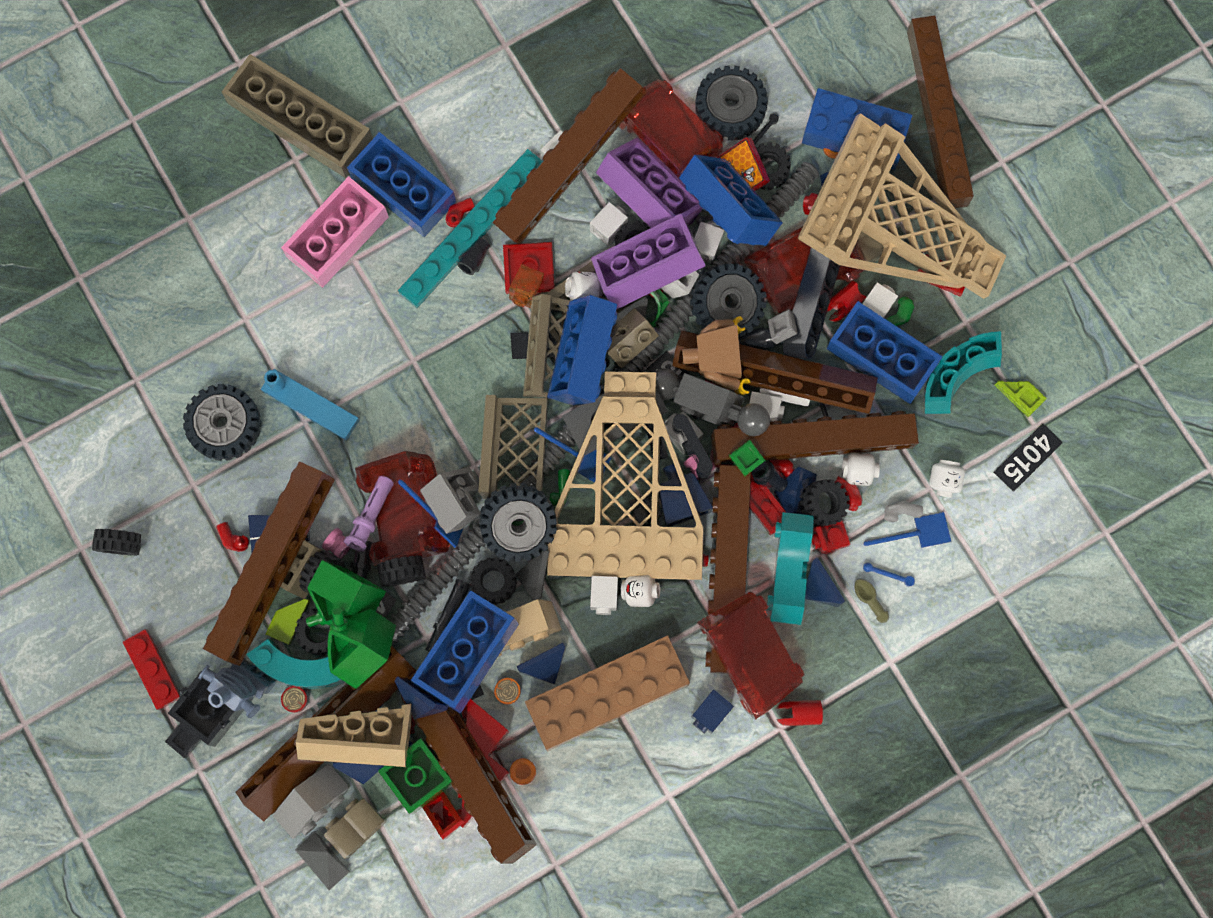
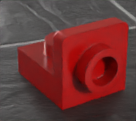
[812,521,851,555]

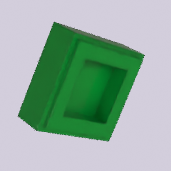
[728,440,765,476]

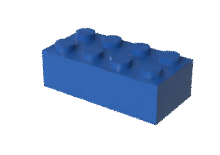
[802,88,912,170]
[347,132,456,237]
[679,155,783,246]
[547,295,617,406]
[827,301,942,404]
[411,590,519,714]

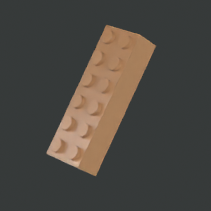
[525,636,690,752]

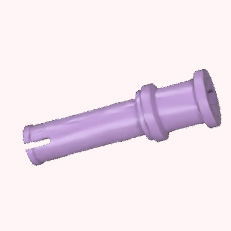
[344,476,394,552]

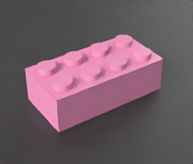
[281,176,389,288]

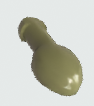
[854,579,889,623]

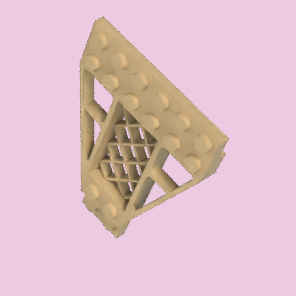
[798,113,1006,299]
[547,372,704,580]

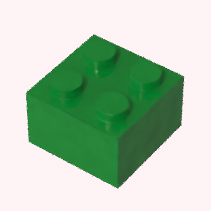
[378,739,452,815]

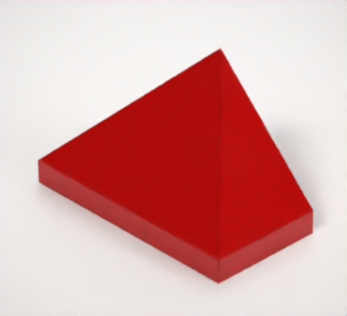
[422,791,464,840]

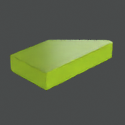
[994,381,1047,417]
[265,599,310,645]

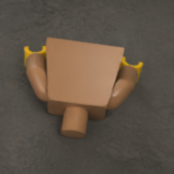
[682,316,750,395]

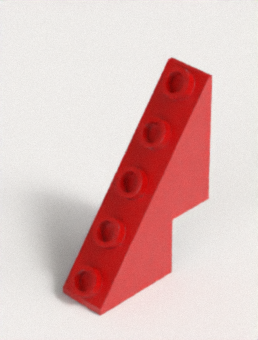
[457,699,510,828]

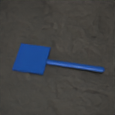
[534,427,611,483]
[398,480,464,548]
[863,512,951,548]

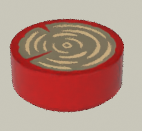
[281,686,308,713]

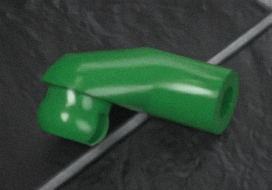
[885,296,915,327]
[550,469,571,506]

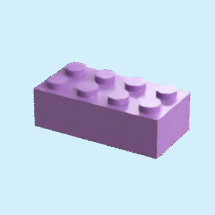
[596,137,703,228]
[591,214,706,309]

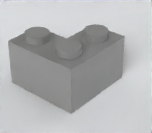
[420,467,481,534]
[272,764,350,839]

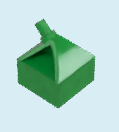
[306,560,386,627]
[328,608,396,689]

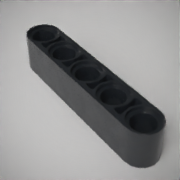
[783,248,841,359]

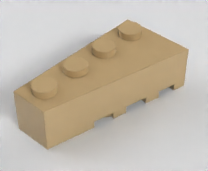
[497,599,562,658]
[296,704,411,767]

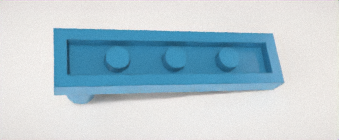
[260,369,360,441]

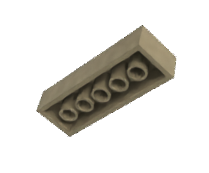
[222,54,373,178]

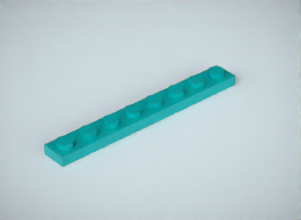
[398,149,543,308]

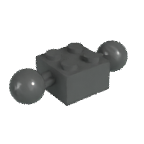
[655,368,770,436]

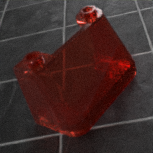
[619,79,723,178]
[744,225,865,315]
[355,451,450,567]
[697,591,805,720]

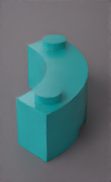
[925,331,1002,414]
[766,512,813,625]
[246,639,345,689]

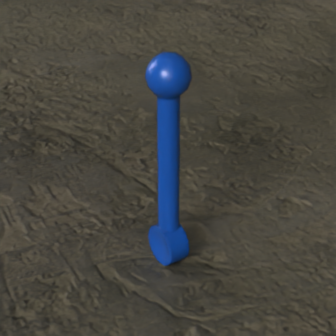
[863,562,915,587]

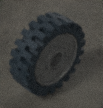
[695,65,768,141]
[690,264,767,337]

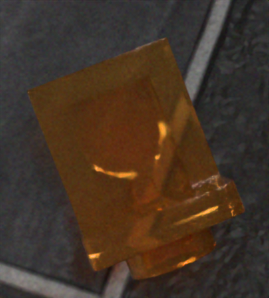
[509,264,544,308]

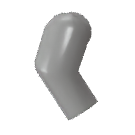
[884,501,923,522]

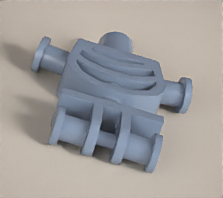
[198,657,276,718]

